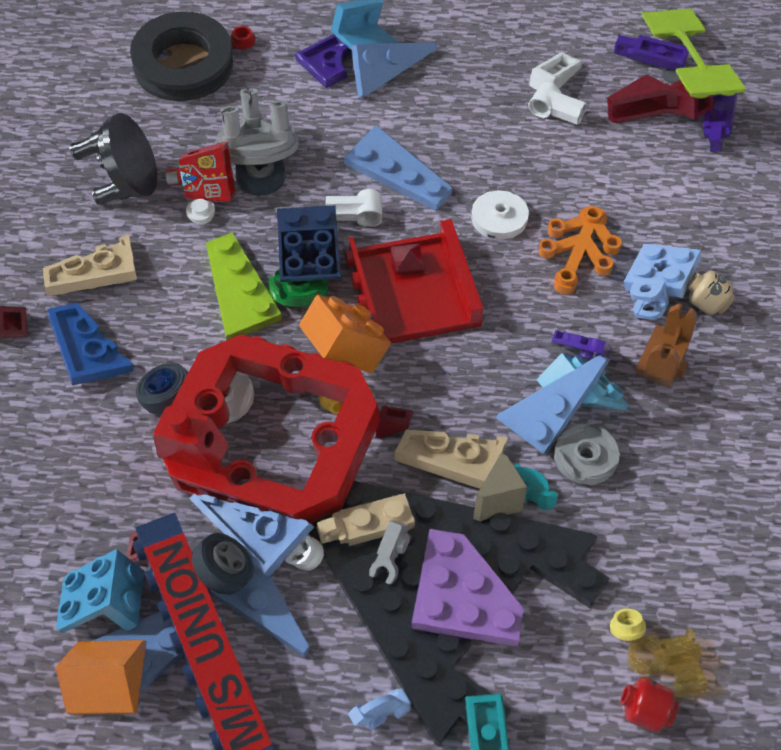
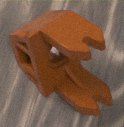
[636,303,698,389]

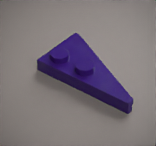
[551,330,612,360]

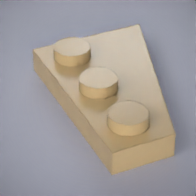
[43,234,137,296]
[394,429,508,489]

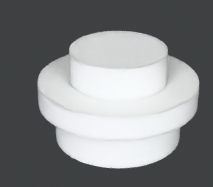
[186,199,215,225]

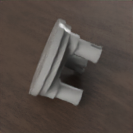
[215,88,299,165]

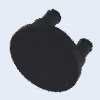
[70,113,157,205]

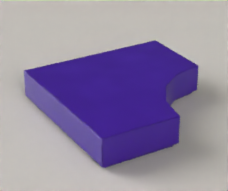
[295,34,352,88]

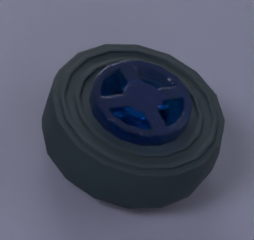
[136,362,188,414]

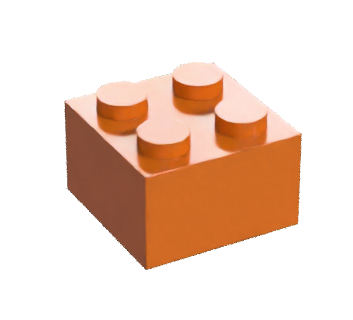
[299,294,391,374]

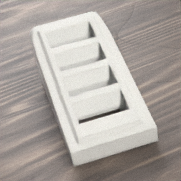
[529,52,583,90]

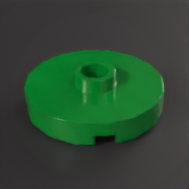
[269,269,329,307]

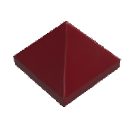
[390,244,425,274]

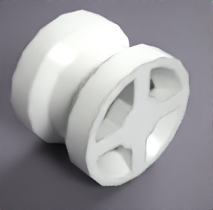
[285,535,323,571]

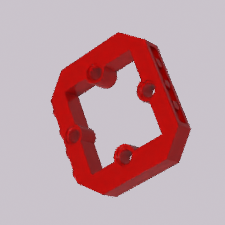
[163,334,381,523]

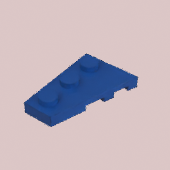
[47,303,134,386]

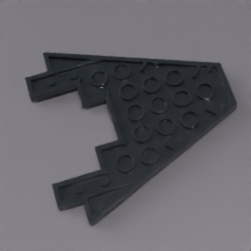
[309,481,609,747]

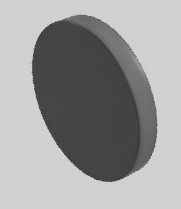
[663,69,680,83]

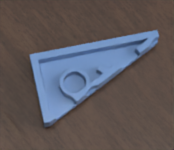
[496,355,610,454]
[189,494,314,577]
[207,564,309,658]

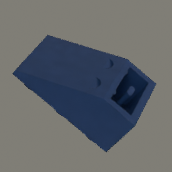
[277,205,341,282]

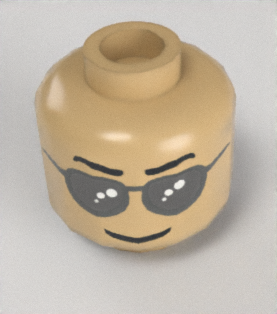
[688,271,735,315]

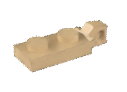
[317,493,415,546]

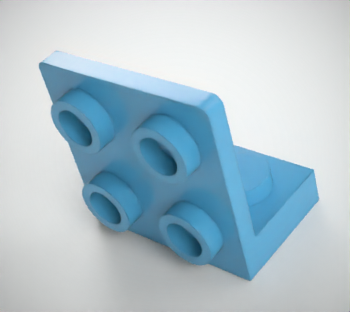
[331,0,399,50]

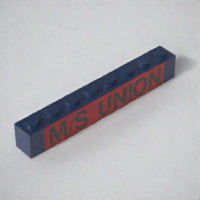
[132,512,274,750]

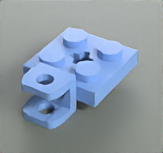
[624,244,702,320]

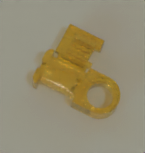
[627,628,708,699]

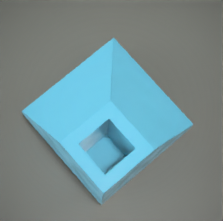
[537,353,629,410]

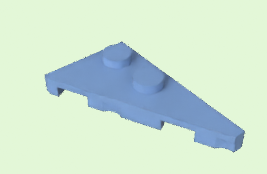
[352,42,437,98]

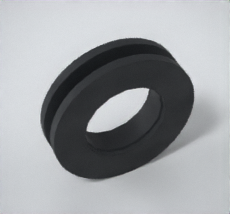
[130,11,233,101]

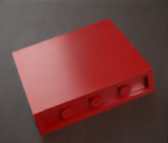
[344,219,484,344]

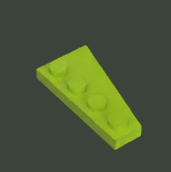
[206,233,282,340]

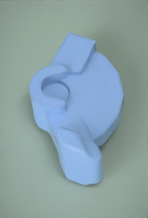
[348,688,411,729]

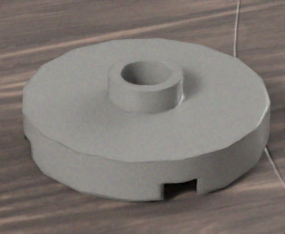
[554,424,620,485]

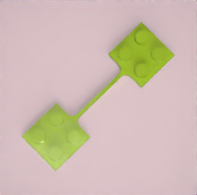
[641,8,746,98]

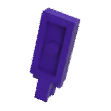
[614,35,689,71]
[703,93,738,152]

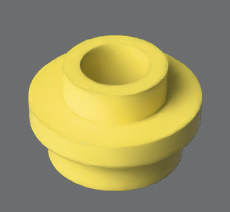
[610,609,646,641]

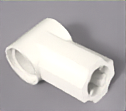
[528,82,587,125]
[326,189,382,227]

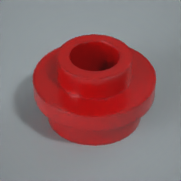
[230,26,256,50]

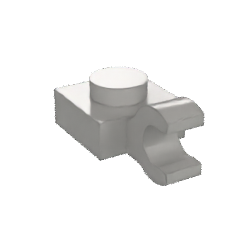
[369,520,411,584]

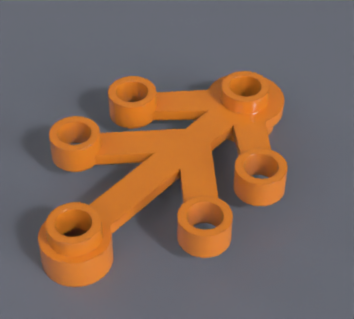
[538,206,622,295]

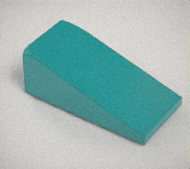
[465,693,510,750]

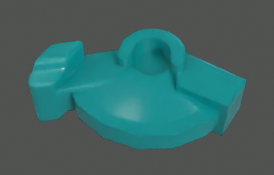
[513,464,558,510]

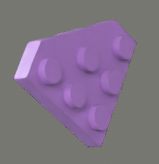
[412,529,524,647]

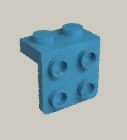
[56,549,144,633]

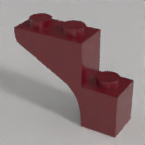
[607,74,713,123]

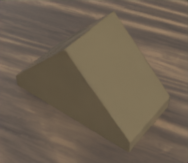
[473,454,527,521]

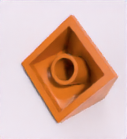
[56,640,147,715]

